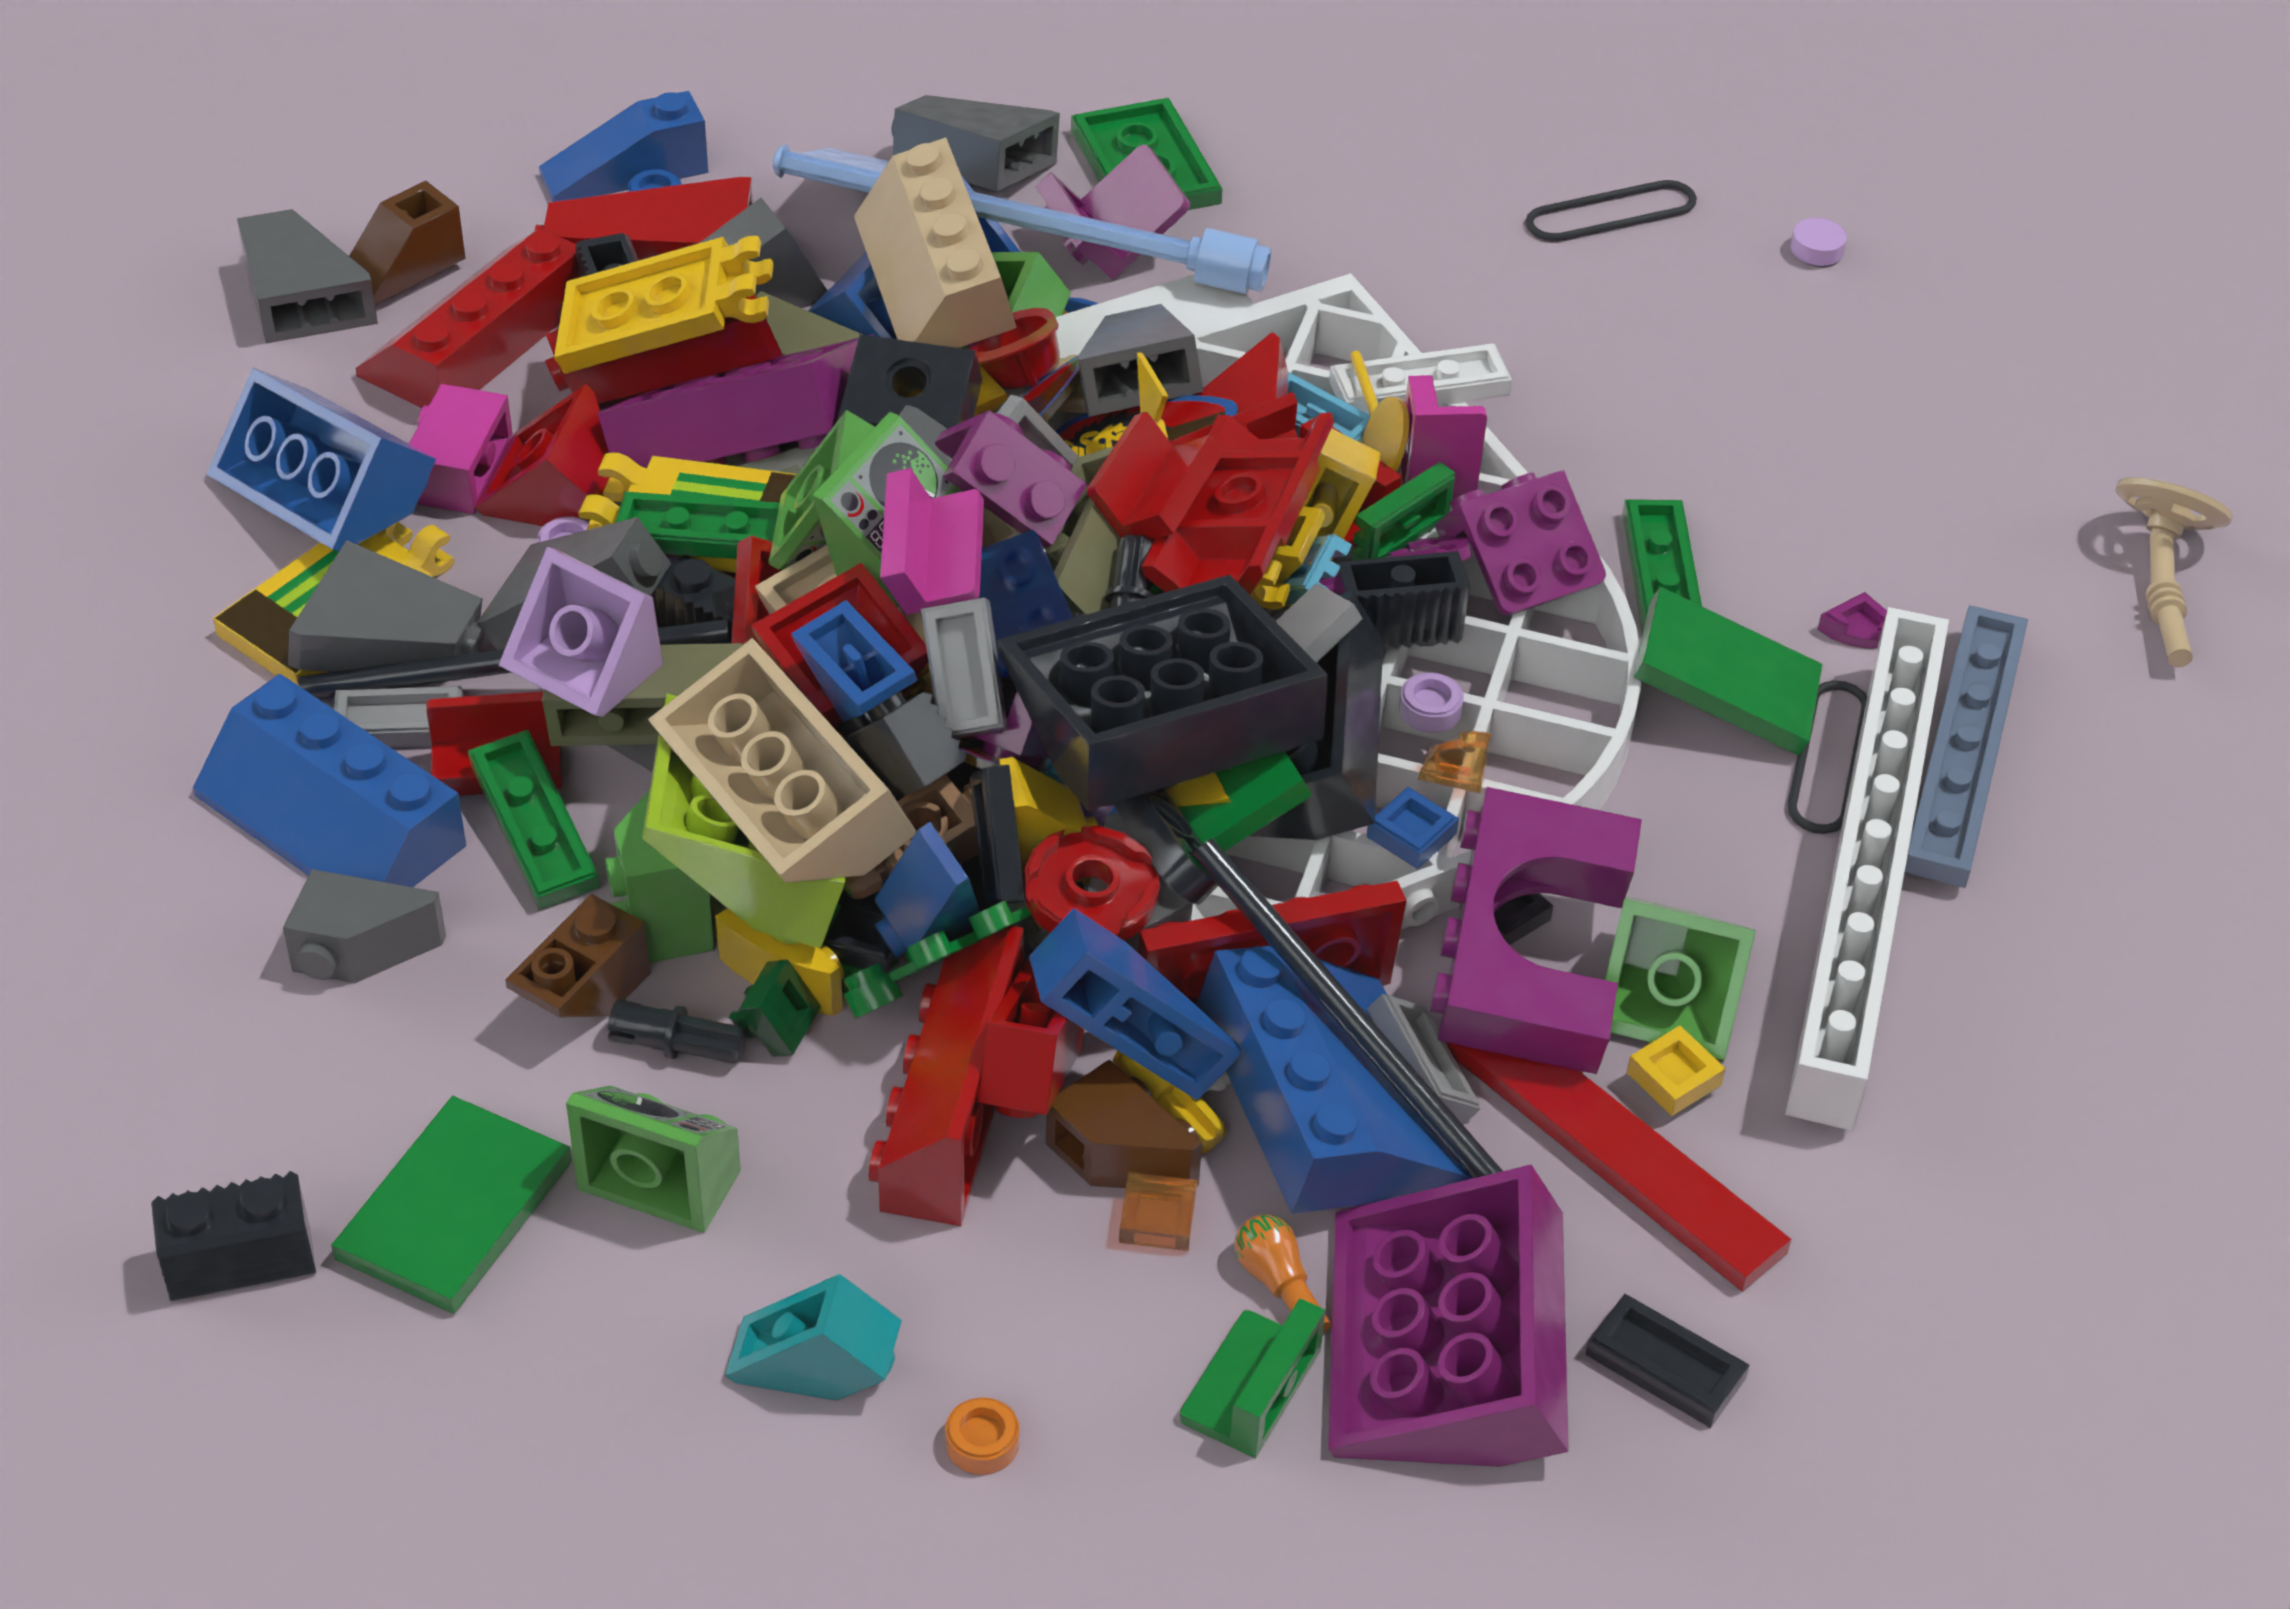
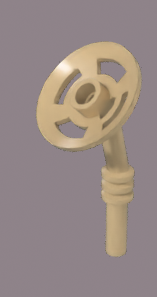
[2115,477,2233,667]

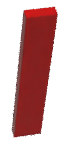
[1446,1042,1792,1292]

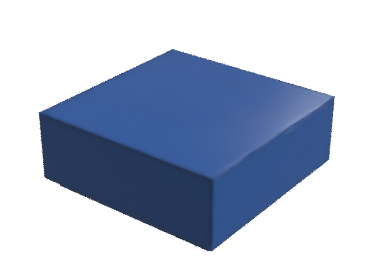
[1366,787,1459,869]

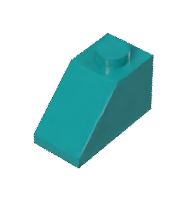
[725,1274,902,1401]

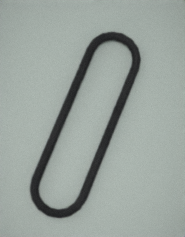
[1525,180,1697,241]
[1788,680,1867,834]

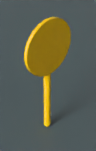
[1350,350,1409,472]

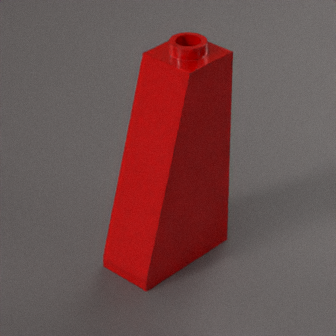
[534,176,753,260]
[545,295,783,404]

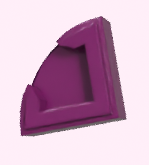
[1817,592,1887,648]

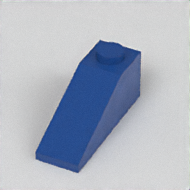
[539,91,709,202]
[874,822,980,958]
[1029,908,1242,1100]

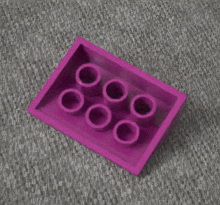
[598,334,873,468]
[1328,1164,1569,1467]

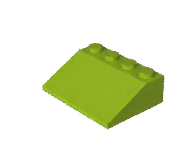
[642,693,845,948]

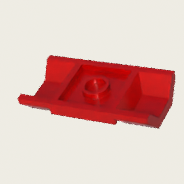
[1142,413,1334,595]

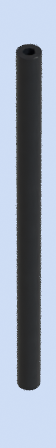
[298,619,732,699]
[1192,838,1503,1178]

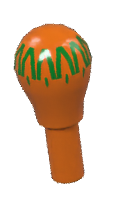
[1234,1214,1331,1334]

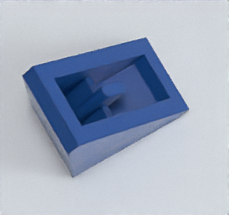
[791,600,917,722]

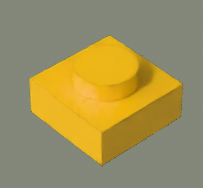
[1626,1026,1726,1116]

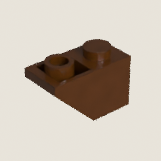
[349,180,466,304]
[505,894,651,1018]
[1045,1059,1202,1193]

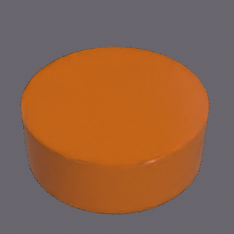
[945,1397,1020,1475]

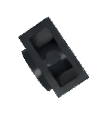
[838,334,983,429]

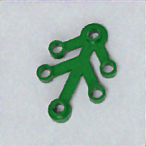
[844,881,1085,1019]

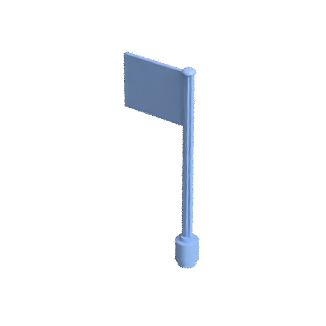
[772,145,1272,295]

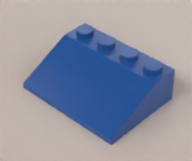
[1196,946,1473,1214]

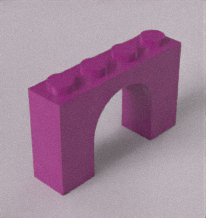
[1430,787,1642,1074]

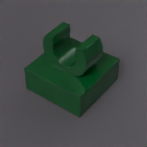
[728,959,821,1057]

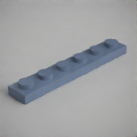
[1904,605,2028,888]

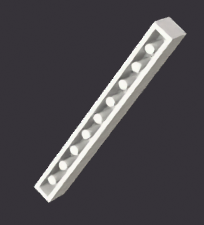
[1785,607,1949,1131]

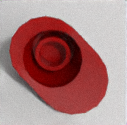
[968,308,1060,389]

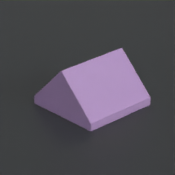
[499,547,663,717]

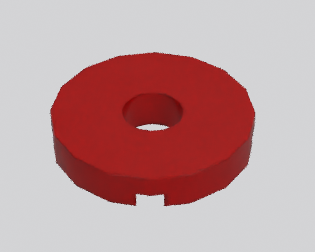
[1023,826,1160,940]

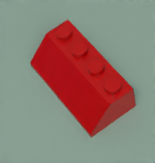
[355,228,578,408]
[868,926,1024,1226]

